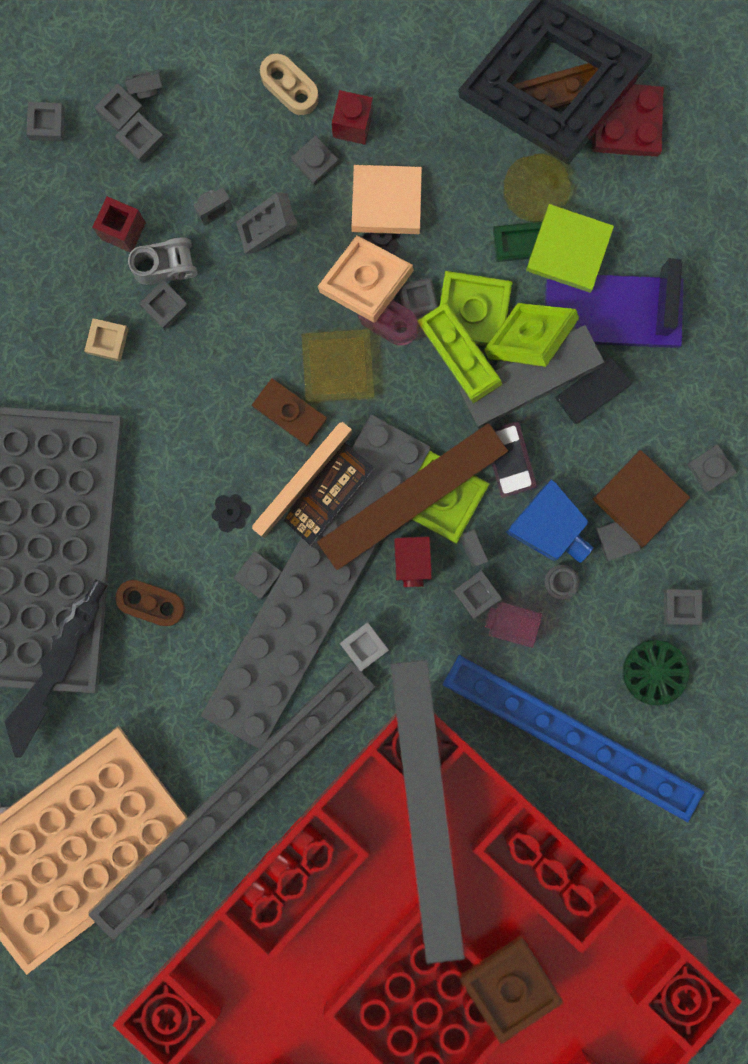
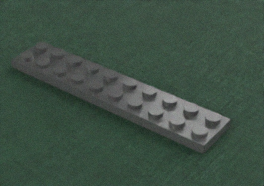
[201,414,431,748]

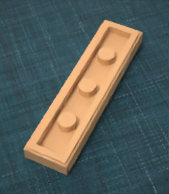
[252,422,352,538]

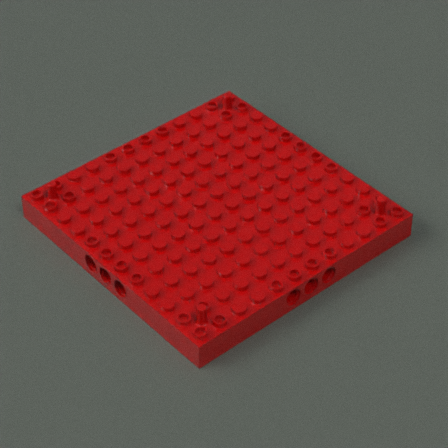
[112,713,742,1064]

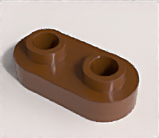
[116,580,185,626]

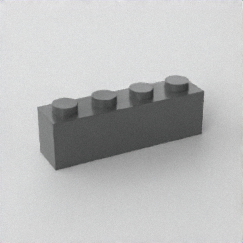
[459,325,604,429]

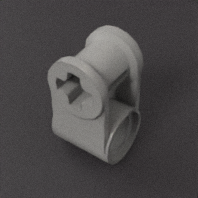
[128,238,198,285]

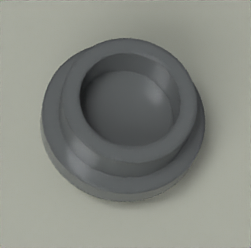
[544,565,580,600]

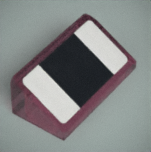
[492,421,537,499]

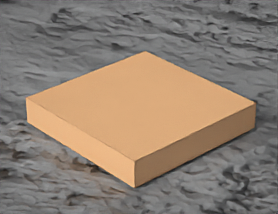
[352,165,422,234]
[318,235,414,323]

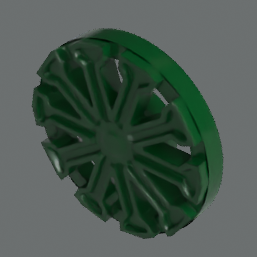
[622,640,690,706]

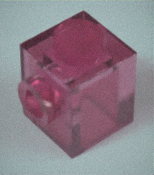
[485,602,542,648]

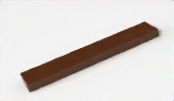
[317,423,508,571]

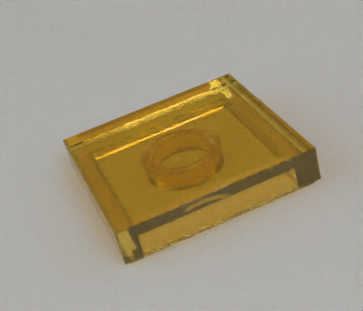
[302,329,374,403]

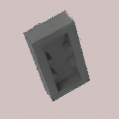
[236,192,297,254]

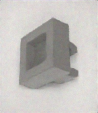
[340,622,389,671]

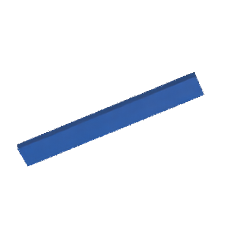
[442,655,704,822]

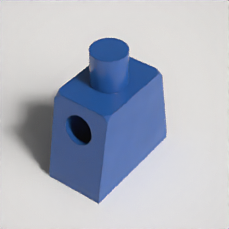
[506,479,594,563]

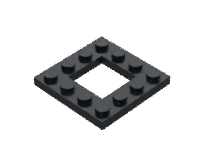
[458,0,652,165]

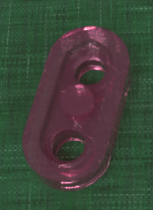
[356,300,419,345]

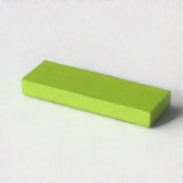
[417,302,503,404]

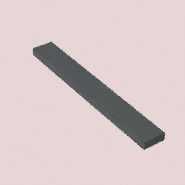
[390,659,464,963]

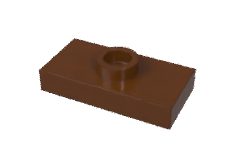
[251,378,327,446]

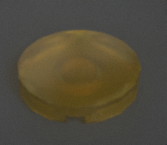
[503,154,571,222]

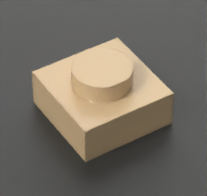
[85,318,129,362]

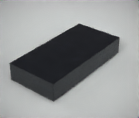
[656,258,682,336]
[555,356,632,425]

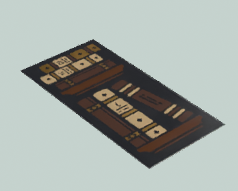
[284,443,375,546]

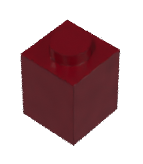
[332,90,373,145]
[92,196,146,252]
[394,537,432,587]

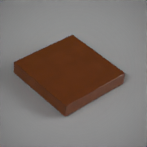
[592,450,690,547]
[459,935,564,1044]

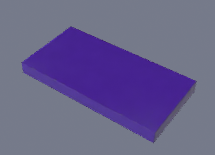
[545,275,684,348]

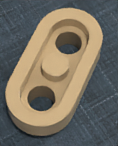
[260,54,318,115]

